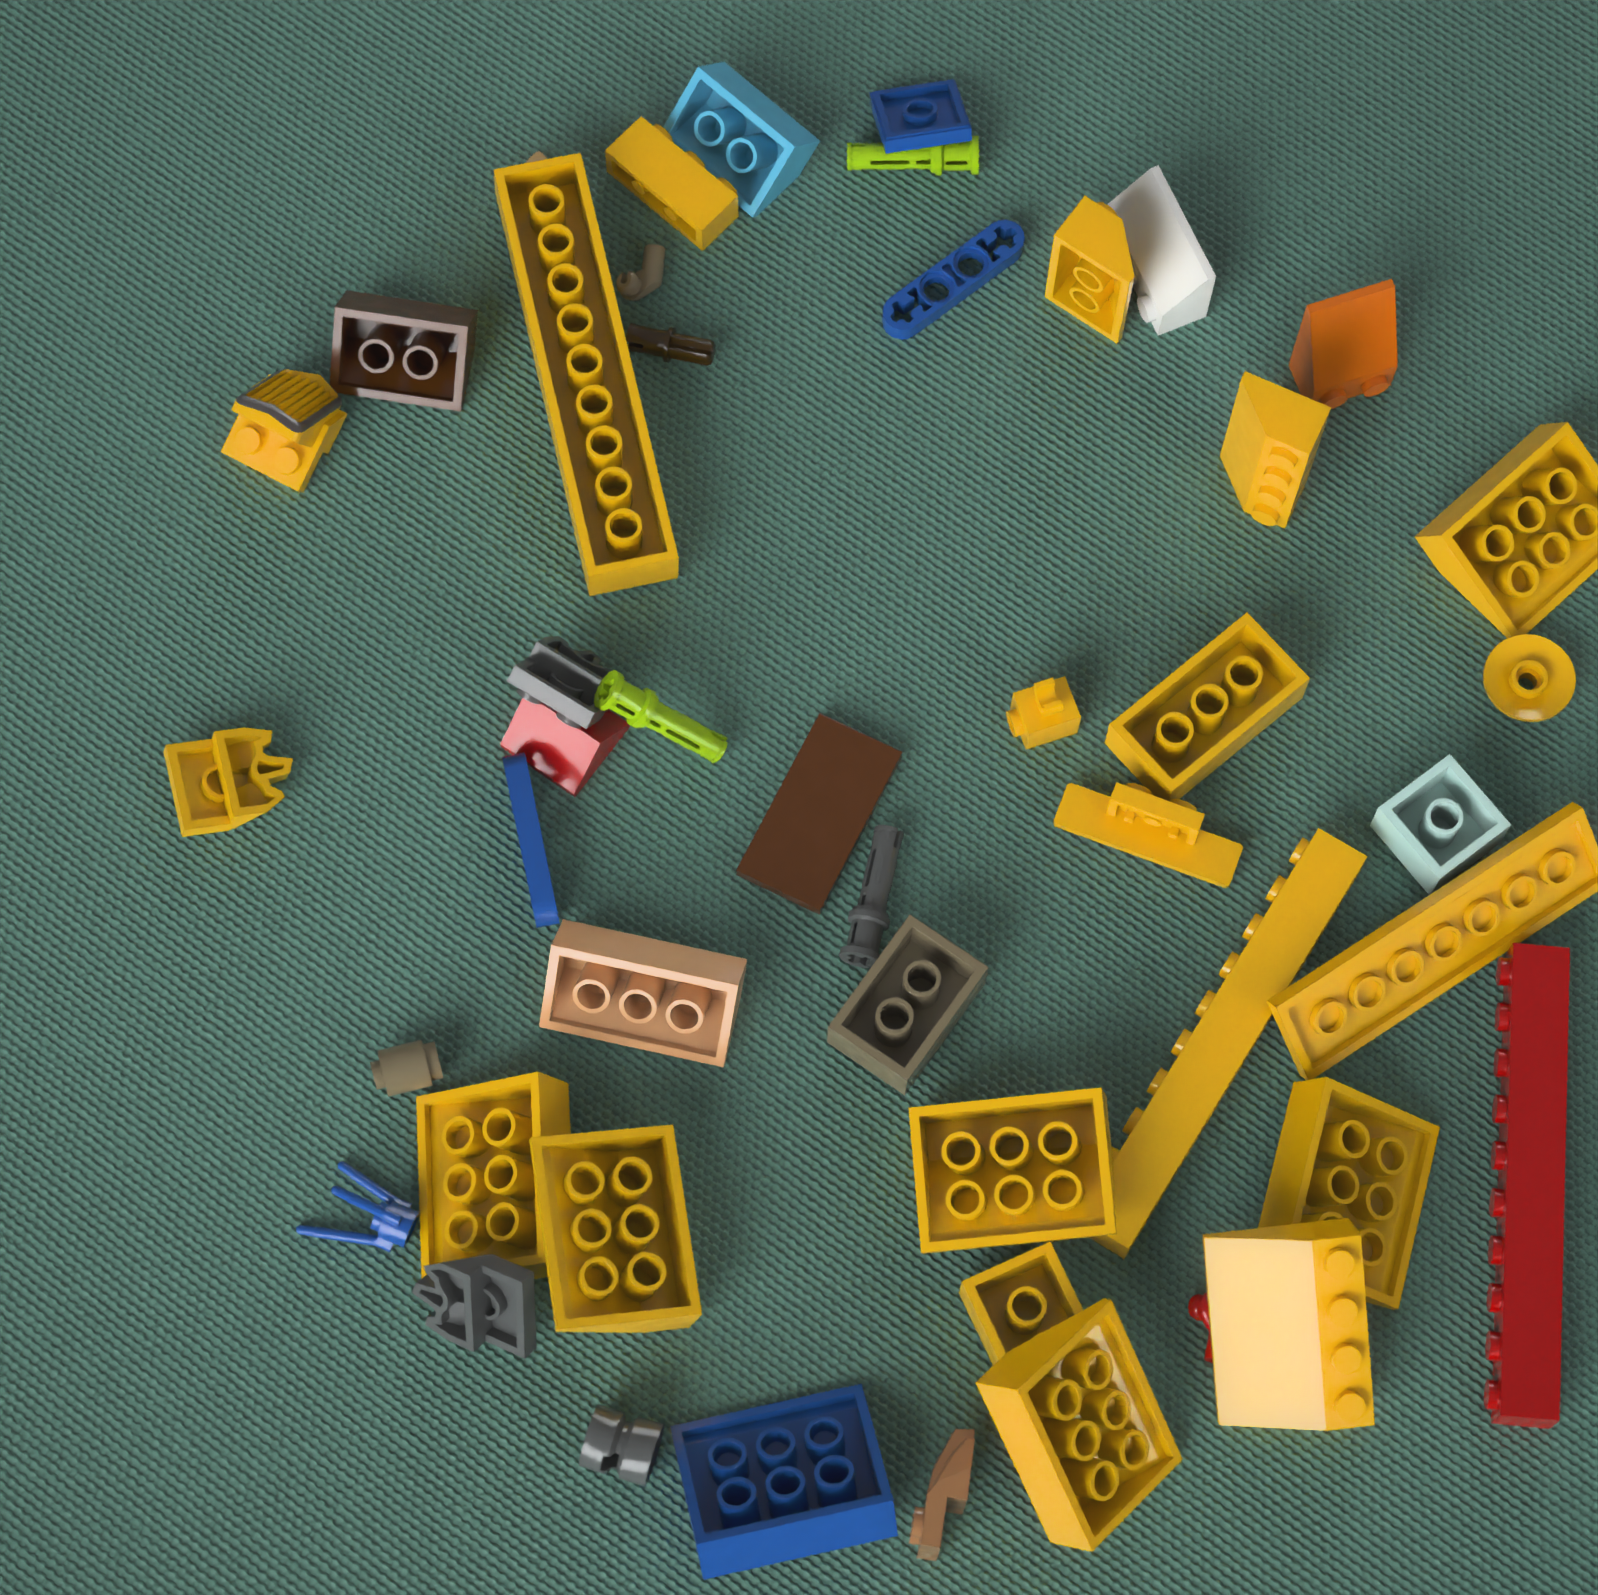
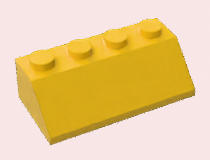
[1220,371,1331,529]

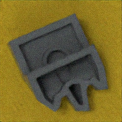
[507,636,613,729]
[411,1254,537,1359]

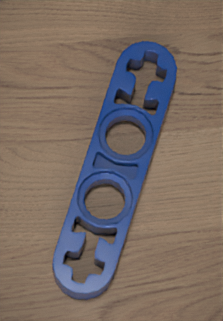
[882,220,1025,340]
[502,752,560,928]

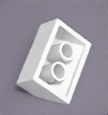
[1107,165,1216,336]

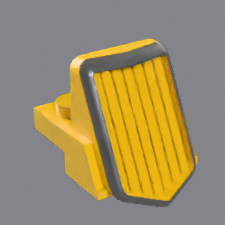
[221,369,348,493]

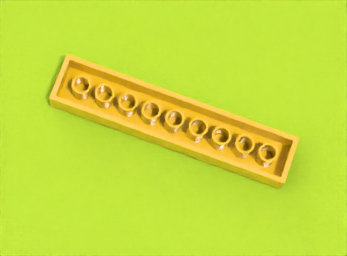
[493,153,679,596]

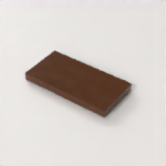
[736,713,903,915]

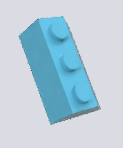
[663,62,820,218]

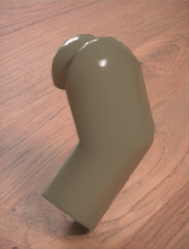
[616,244,666,301]

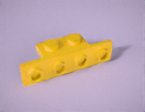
[1053,782,1243,888]

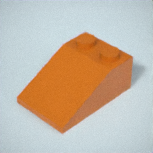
[1288,279,1398,409]

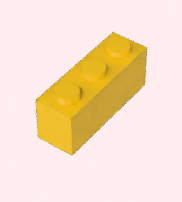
[605,116,738,251]

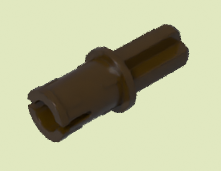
[626,323,716,366]

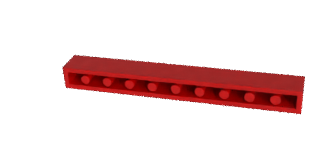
[1484,943,1570,1429]

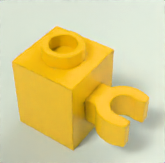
[1006,676,1081,750]

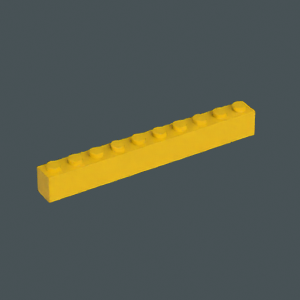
[1089,828,1368,1259]

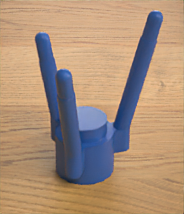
[296,1161,420,1252]

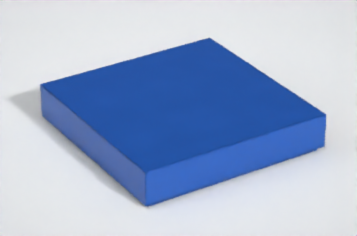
[870,79,972,154]

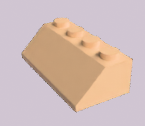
[539,919,747,1068]

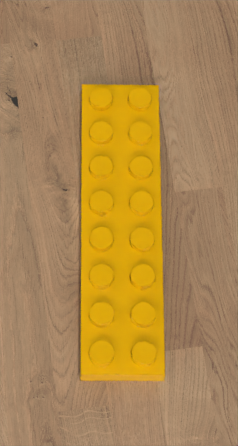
[1267,802,1598,1080]

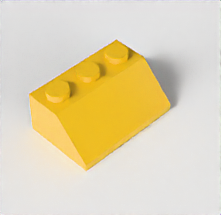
[1044,196,1135,344]

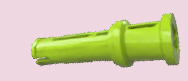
[847,135,979,175]
[594,670,728,763]

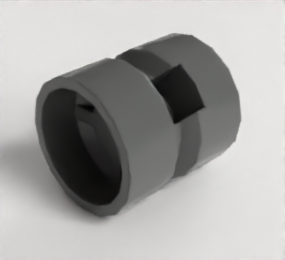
[579,1404,665,1487]

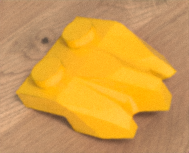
[163,727,293,837]

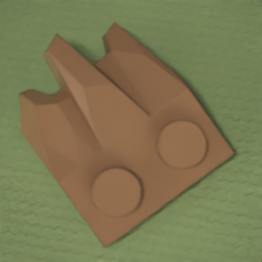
[909,1429,975,1561]

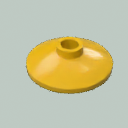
[1483,634,1576,722]

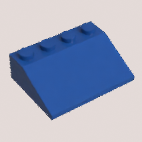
[670,1384,898,1580]

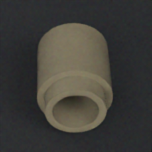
[370,1039,443,1097]

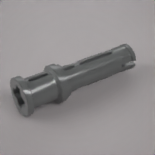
[839,825,904,968]

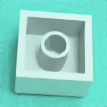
[1370,754,1511,895]

